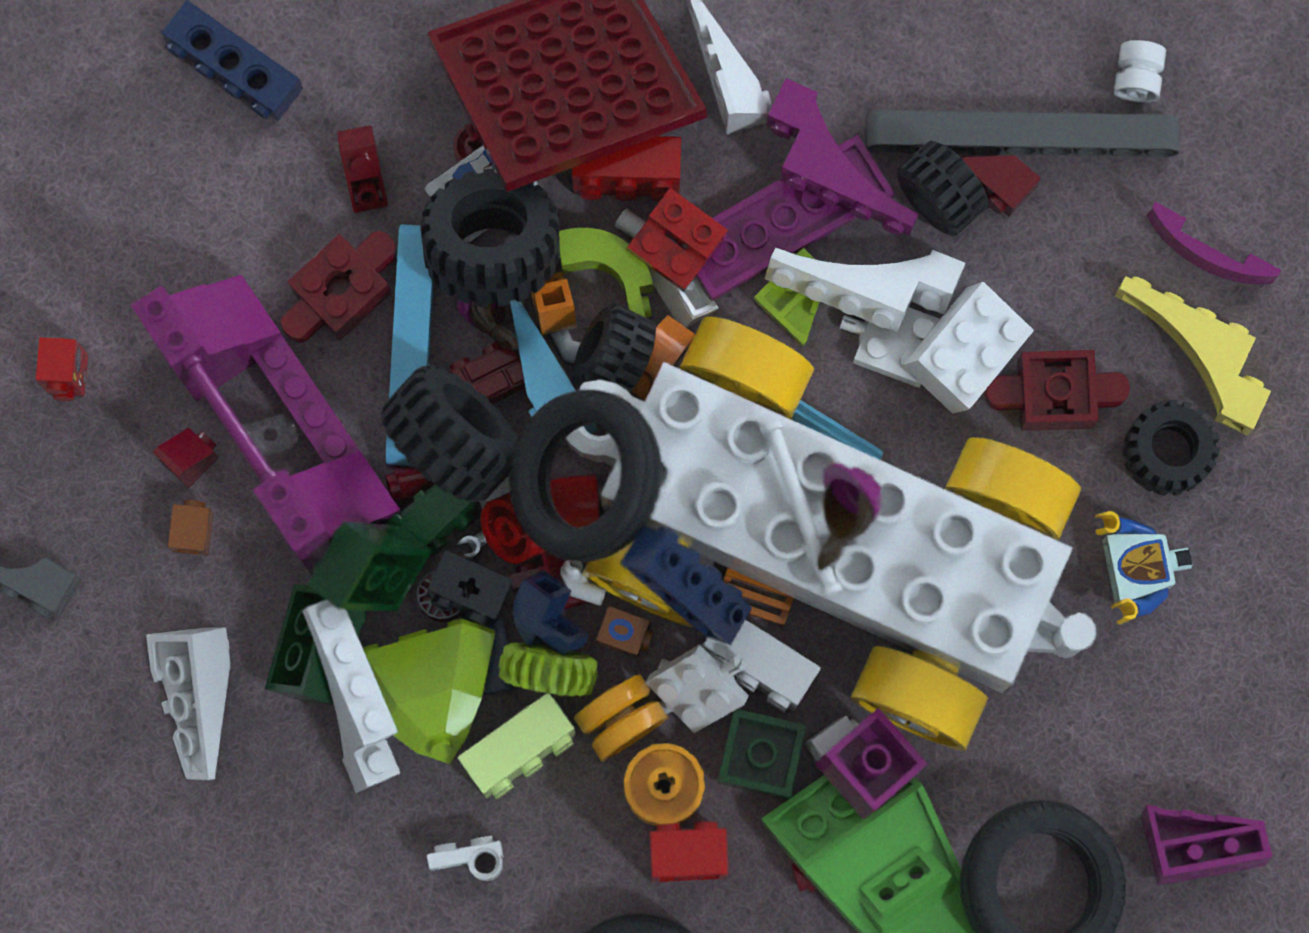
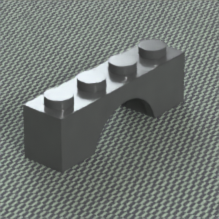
[0,557,82,618]

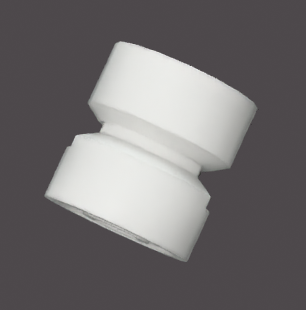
[1114,40,1166,103]

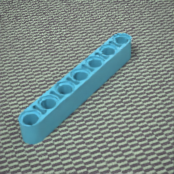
[386,224,434,467]

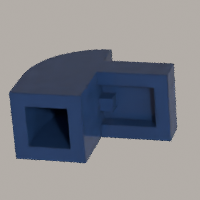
[513,571,589,655]

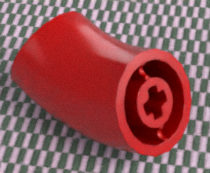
[480,474,599,564]

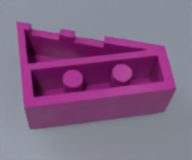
[1141,805,1273,886]

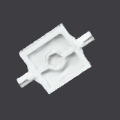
[839,307,940,388]
[646,644,749,733]

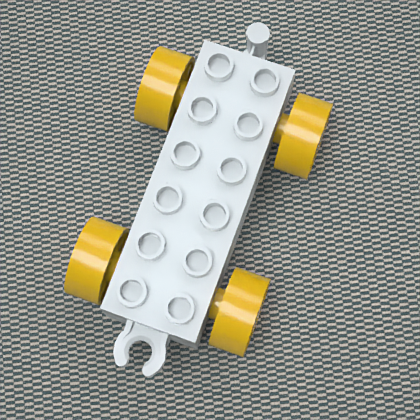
[565,317,1096,751]

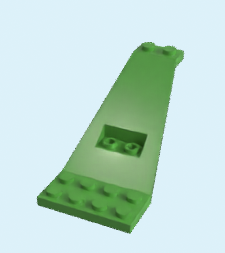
[761,775,974,933]

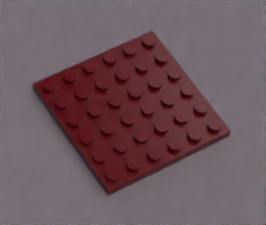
[427,0,707,192]

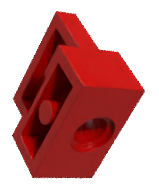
[626,188,728,292]

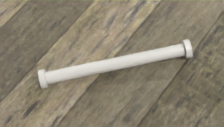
[760,420,843,598]

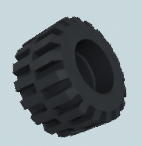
[896,140,989,237]
[573,302,656,393]
[1123,400,1220,496]

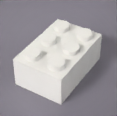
[902,282,1034,414]
[703,620,821,713]

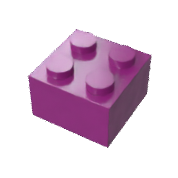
[815,708,928,820]

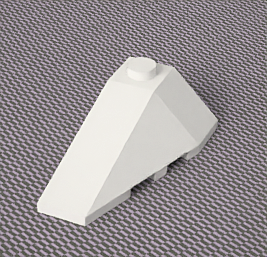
[688,0,772,134]
[146,627,230,780]

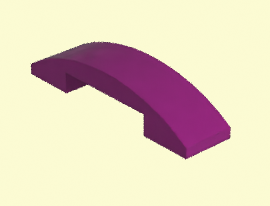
[1147,201,1281,285]

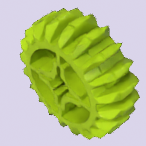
[498,642,598,696]

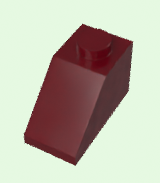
[153,428,219,489]

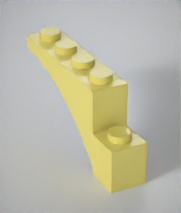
[1115,276,1271,435]

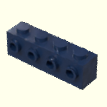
[620,526,752,646]

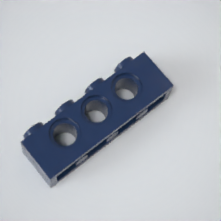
[161,0,303,121]

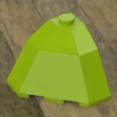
[362,618,495,764]

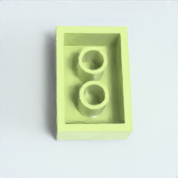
[457,693,576,799]

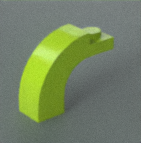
[559,228,653,318]

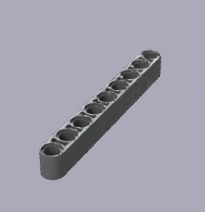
[866,110,1180,157]

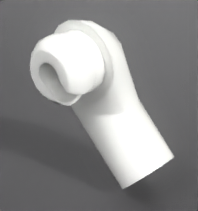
[550,330,581,364]
[561,560,606,606]

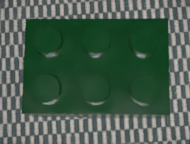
[307,521,433,611]
[265,584,366,706]

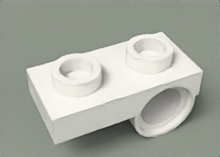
[427,836,504,881]

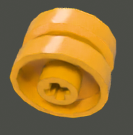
[573,674,668,762]
[624,743,705,827]

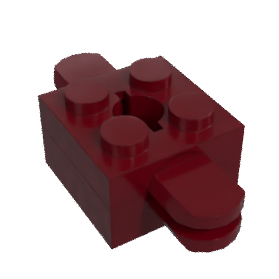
[281,231,397,343]
[984,350,1130,431]

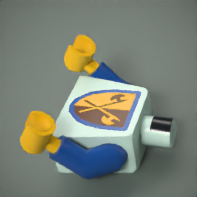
[1095,511,1192,625]

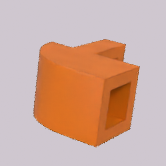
[530,272,577,335]
[632,315,695,401]

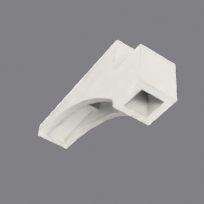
[765,248,965,332]
[303,600,400,793]

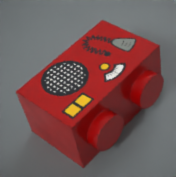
[36,337,88,401]

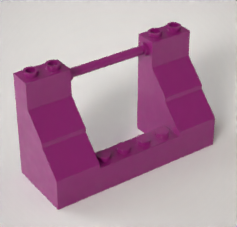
[130,275,401,575]

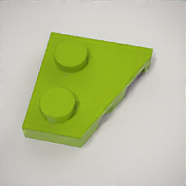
[753,248,820,347]

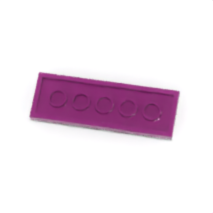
[676,135,895,301]

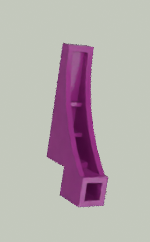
[766,78,918,236]

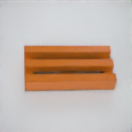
[723,568,794,627]

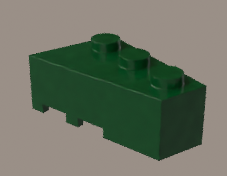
[385,484,477,556]

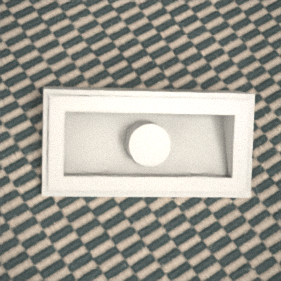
[648,267,718,328]

